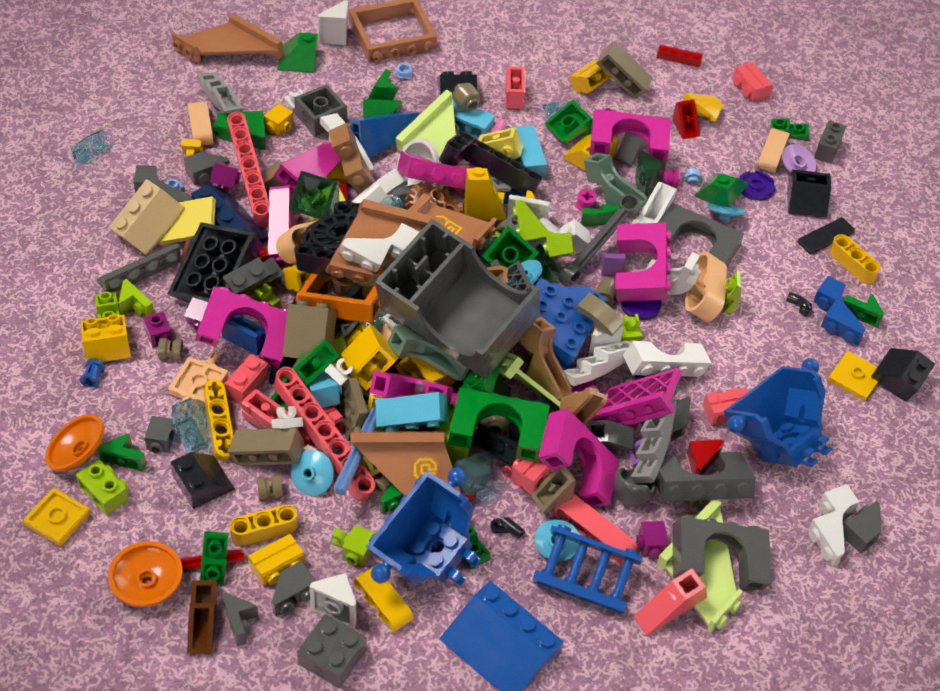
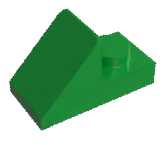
[367,68,399,100]
[843,293,884,328]
[292,339,340,386]
[97,433,146,471]

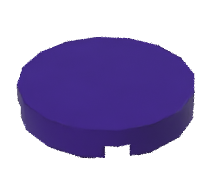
[739,171,776,201]
[620,300,662,320]

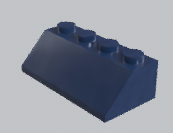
[191,184,269,243]

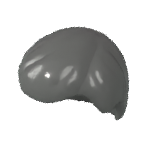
[614,468,656,506]

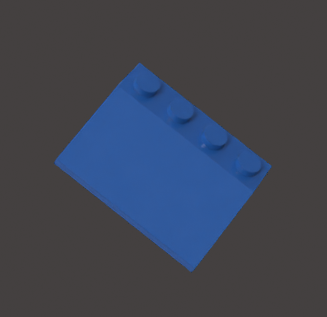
[439,580,564,691]

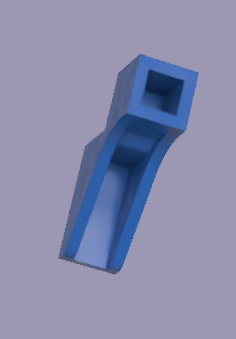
[813,276,865,346]

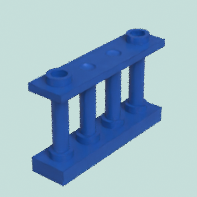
[533,524,643,615]

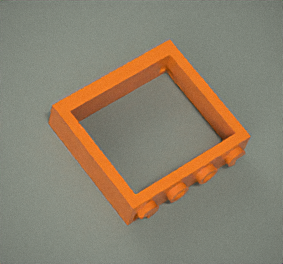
[296,262,392,323]

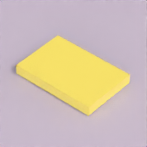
[157,196,216,245]

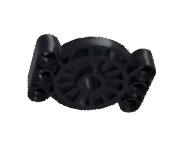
[294,201,360,279]

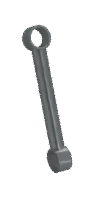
[559,194,640,286]

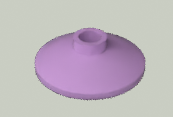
[782,144,816,172]

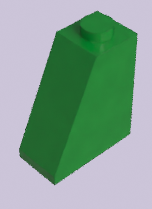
[214,110,266,150]

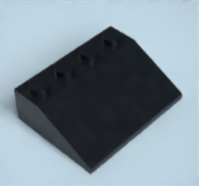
[167,222,263,304]

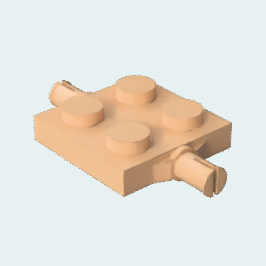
[168,351,229,413]

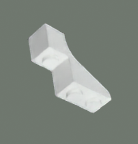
[632,182,678,224]
[529,217,591,254]
[337,223,419,273]
[808,484,859,567]

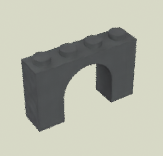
[658,203,744,267]
[654,452,755,502]
[672,515,771,590]

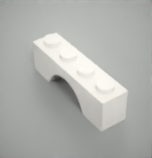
[623,341,711,377]

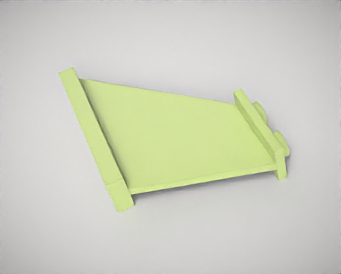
[396,90,461,191]
[499,352,561,412]
[656,500,743,633]

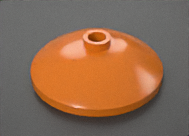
[45,414,105,472]
[108,541,183,608]

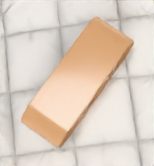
[187,101,213,146]
[757,128,790,173]

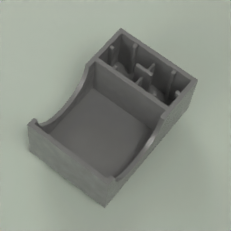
[375,219,541,379]

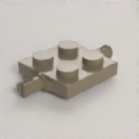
[337,378,369,441]

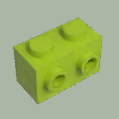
[76,459,129,515]

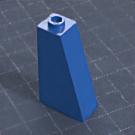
[350,111,419,158]

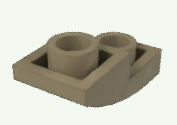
[577,292,624,336]

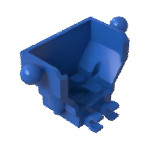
[530,277,606,370]
[724,358,833,467]
[366,467,481,586]

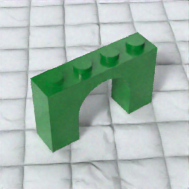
[448,387,550,463]

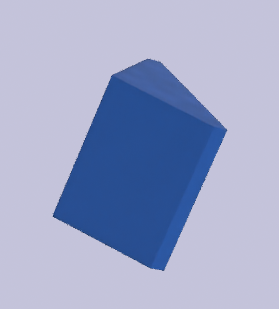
[222,316,266,356]

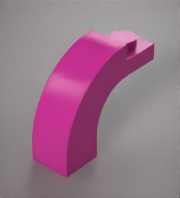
[369,371,453,410]

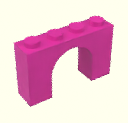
[589,109,671,164]
[397,151,475,190]
[615,222,671,302]
[195,287,287,368]
[538,408,619,509]

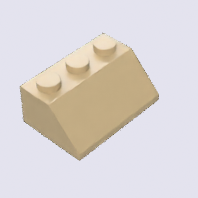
[109,179,185,256]

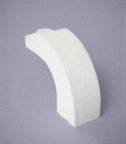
[646,252,701,295]

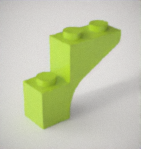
[513,200,576,259]

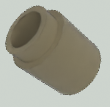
[596,278,616,307]

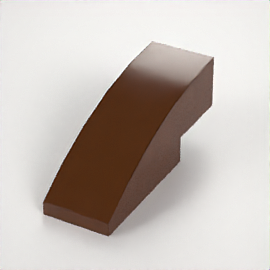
[187,581,218,654]

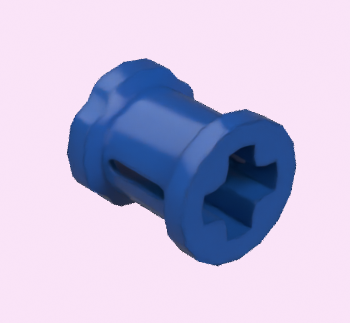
[79,359,105,388]

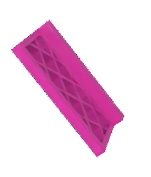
[590,367,682,426]

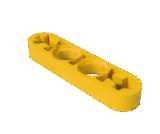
[204,379,233,461]

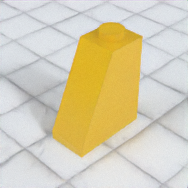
[464,167,506,220]

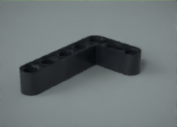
[439,132,542,195]

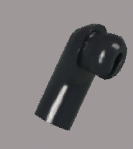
[786,292,813,316]
[490,517,525,539]

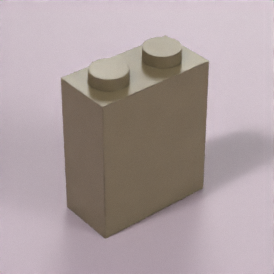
[283,300,337,358]

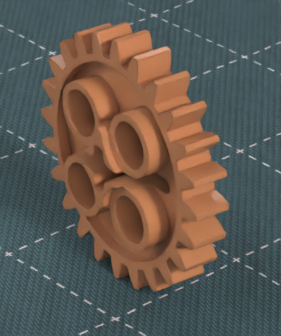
[404,181,463,213]

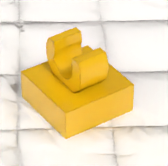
[181,138,204,157]

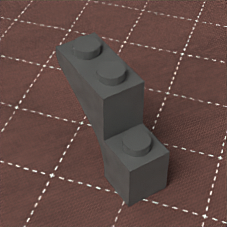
[134,165,192,202]
[222,257,284,295]

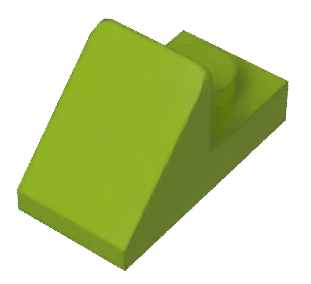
[119,279,155,317]

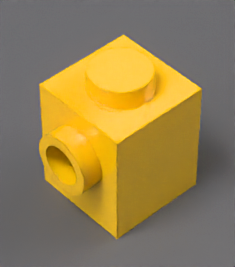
[264,103,294,136]

